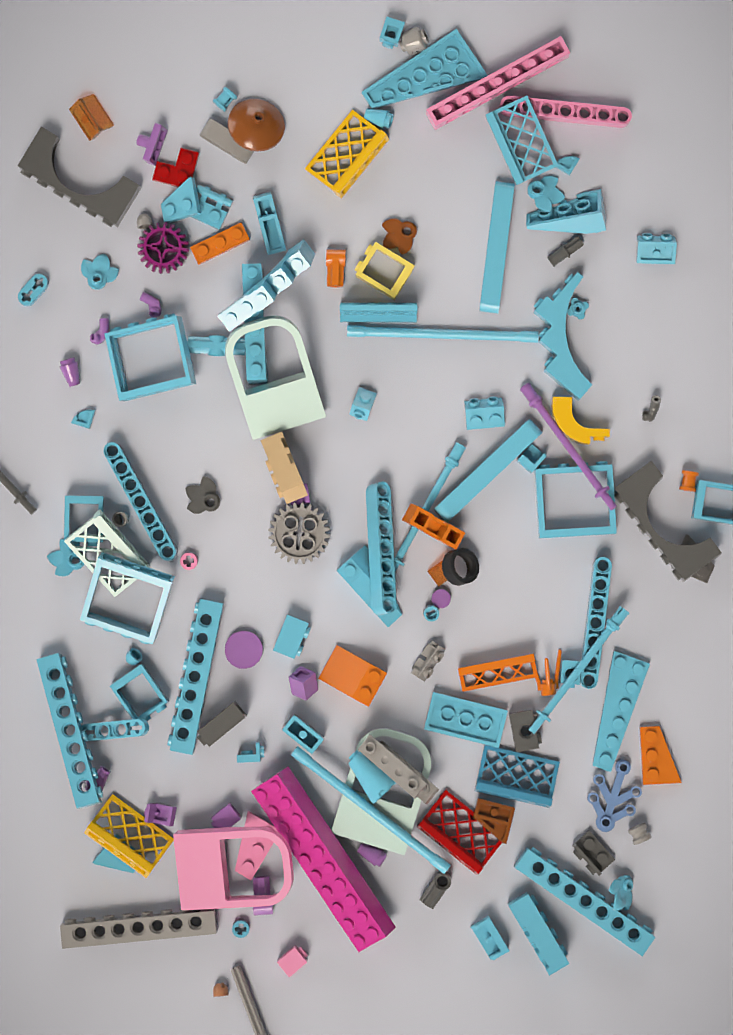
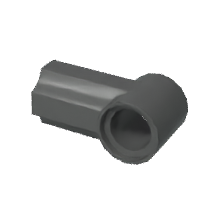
[419,871,451,909]

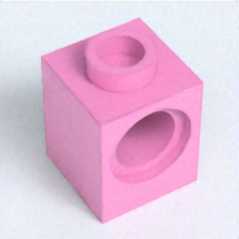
[277,945,308,977]

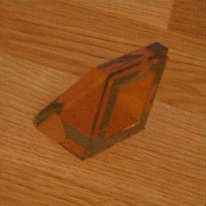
[427,560,447,587]

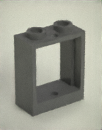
[197,701,247,747]

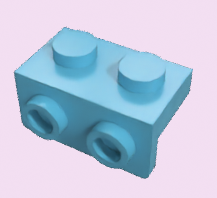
[464,397,505,430]

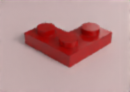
[152,148,199,187]

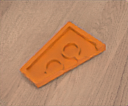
[639,726,682,785]

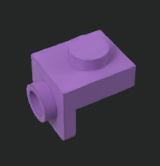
[144,803,177,826]

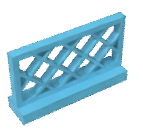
[485,96,558,185]
[340,303,417,323]

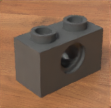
[509,710,542,752]

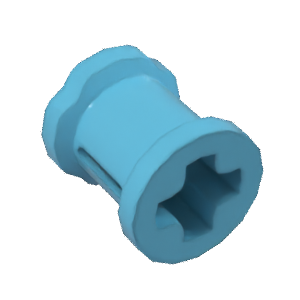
[213,87,237,112]

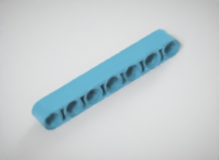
[479,181,515,314]
[434,419,543,522]
[103,442,177,561]
[366,481,397,616]
[580,557,612,689]

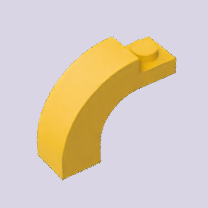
[551,397,610,445]

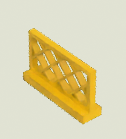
[305,110,389,199]
[84,794,174,878]

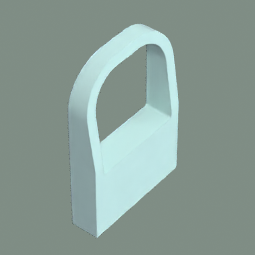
[225,316,326,440]
[331,728,431,855]

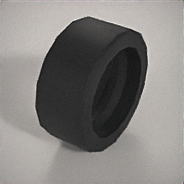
[442,548,479,586]

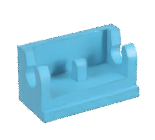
[470,915,509,960]

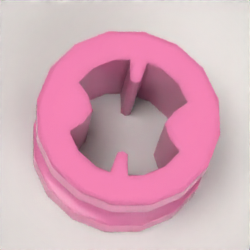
[180,552,198,570]

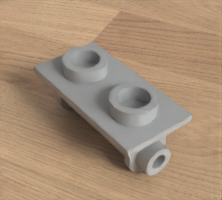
[411,641,445,682]

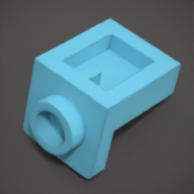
[237,742,264,763]

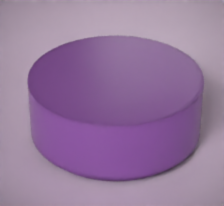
[431,589,451,608]

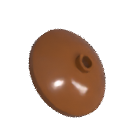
[228,99,285,151]

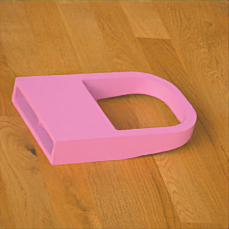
[173,827,294,910]

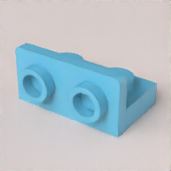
[636,233,677,264]

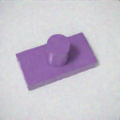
[136,123,168,166]

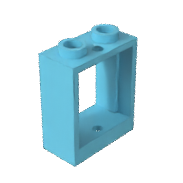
[691,480,733,525]
[64,496,104,546]
[110,664,169,721]

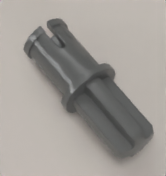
[547,236,584,267]

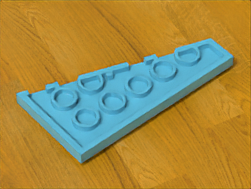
[361,29,488,109]

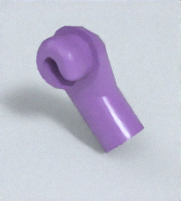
[140,292,162,318]
[90,318,109,345]

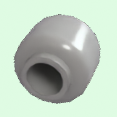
[399,27,429,55]

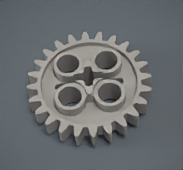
[268,502,330,564]

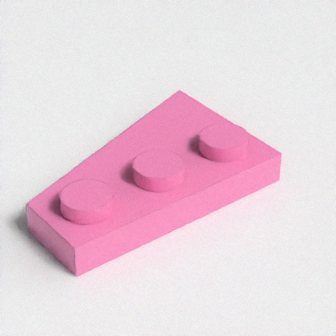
[235,811,277,880]

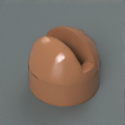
[213,983,229,997]

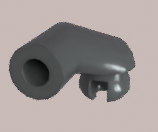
[642,395,661,422]

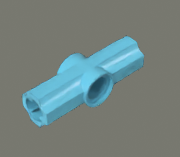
[187,335,246,356]

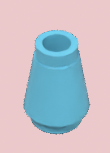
[364,108,394,129]

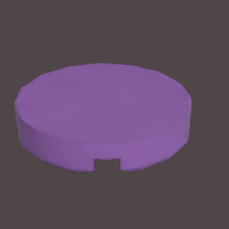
[225,631,263,669]

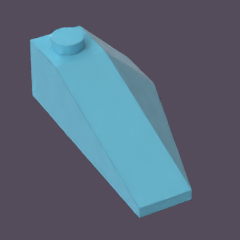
[526,189,606,234]
[336,546,402,627]

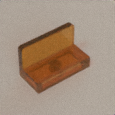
[69,94,114,141]

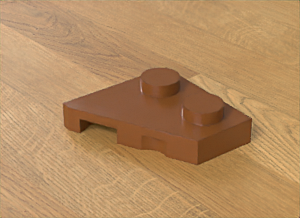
[473,798,515,844]

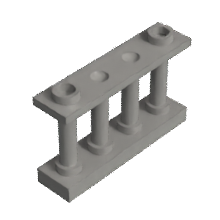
[358,735,439,804]

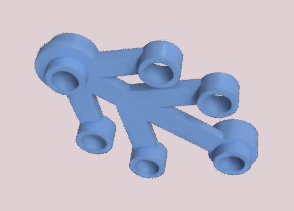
[587,759,642,832]

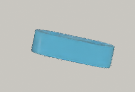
[18,274,49,306]

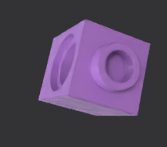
[211,803,242,828]

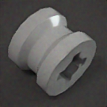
[628,823,651,845]

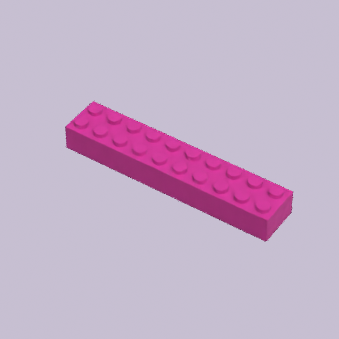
[251,766,396,952]

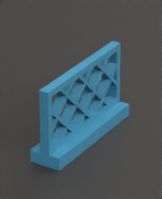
[474,745,560,808]

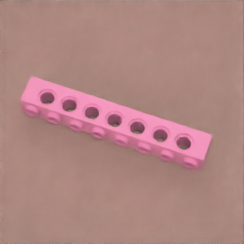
[426,36,570,130]

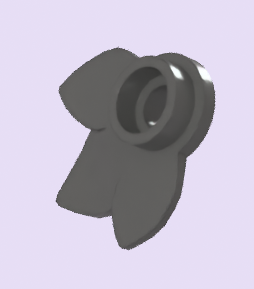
[185,476,220,514]

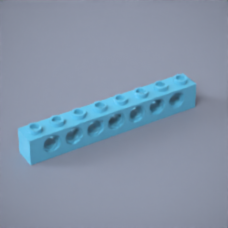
[167,599,224,755]
[36,653,103,809]
[514,847,656,957]

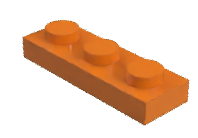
[190,222,250,265]

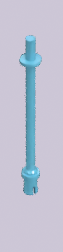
[394,442,466,572]
[528,606,630,734]

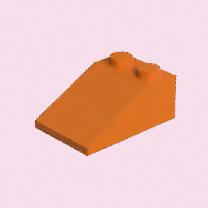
[318,645,387,707]

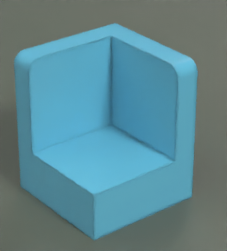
[517,445,547,473]

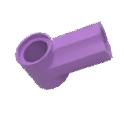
[253,876,273,916]

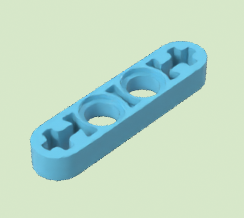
[81,719,149,741]

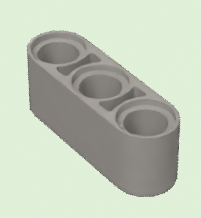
[200,119,254,164]

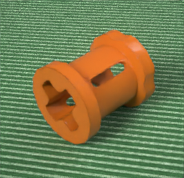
[679,470,699,492]

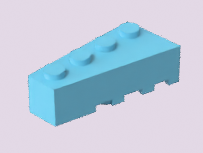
[507,892,569,976]

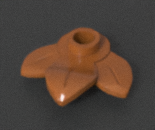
[382,218,417,255]

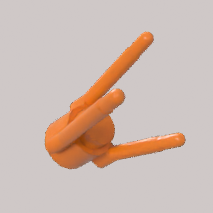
[530,649,562,696]

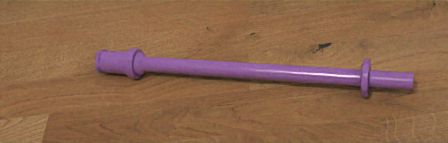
[520,383,617,511]

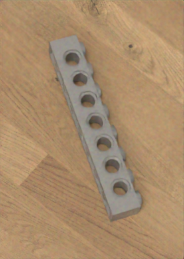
[60,909,217,949]

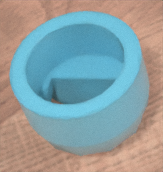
[423,605,439,622]
[125,648,143,665]

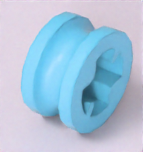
[232,920,249,938]

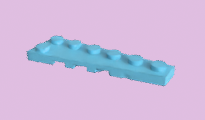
[592,651,650,772]

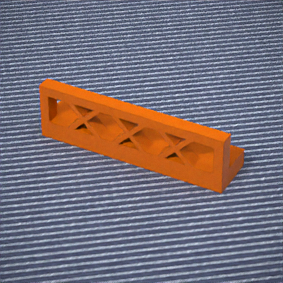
[458,654,538,692]

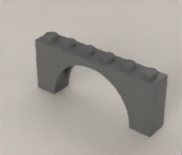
[17,127,141,227]
[614,461,722,582]

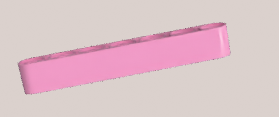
[499,96,632,128]

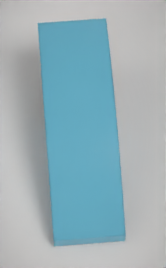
[253,192,286,255]

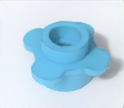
[567,298,589,320]

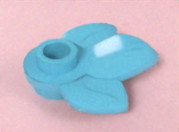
[527,176,565,212]
[81,254,119,290]
[47,539,84,577]
[609,875,633,911]

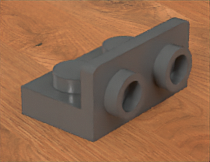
[572,830,615,876]

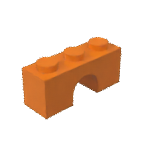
[402,503,465,549]

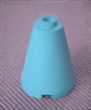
[348,750,396,804]

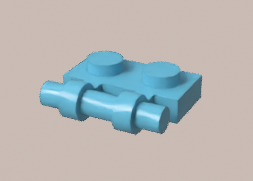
[192,184,233,230]

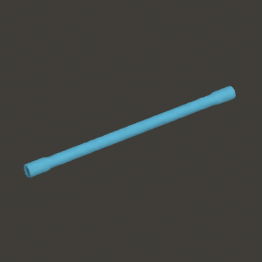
[347,325,539,343]
[291,746,451,874]

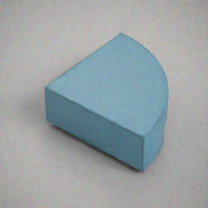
[555,156,580,176]
[71,410,95,429]

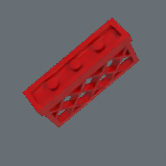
[416,790,502,875]

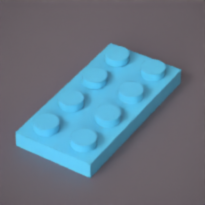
[424,692,508,748]

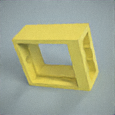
[355,242,415,301]

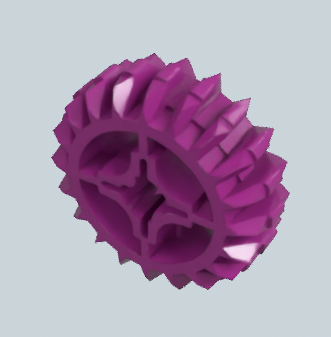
[137,222,189,274]

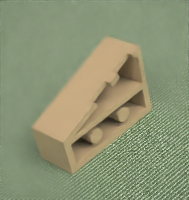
[260,432,308,504]

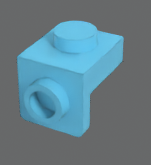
[349,387,377,421]

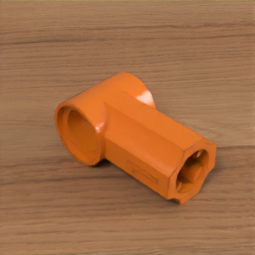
[326,249,346,288]

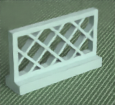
[64,510,150,597]

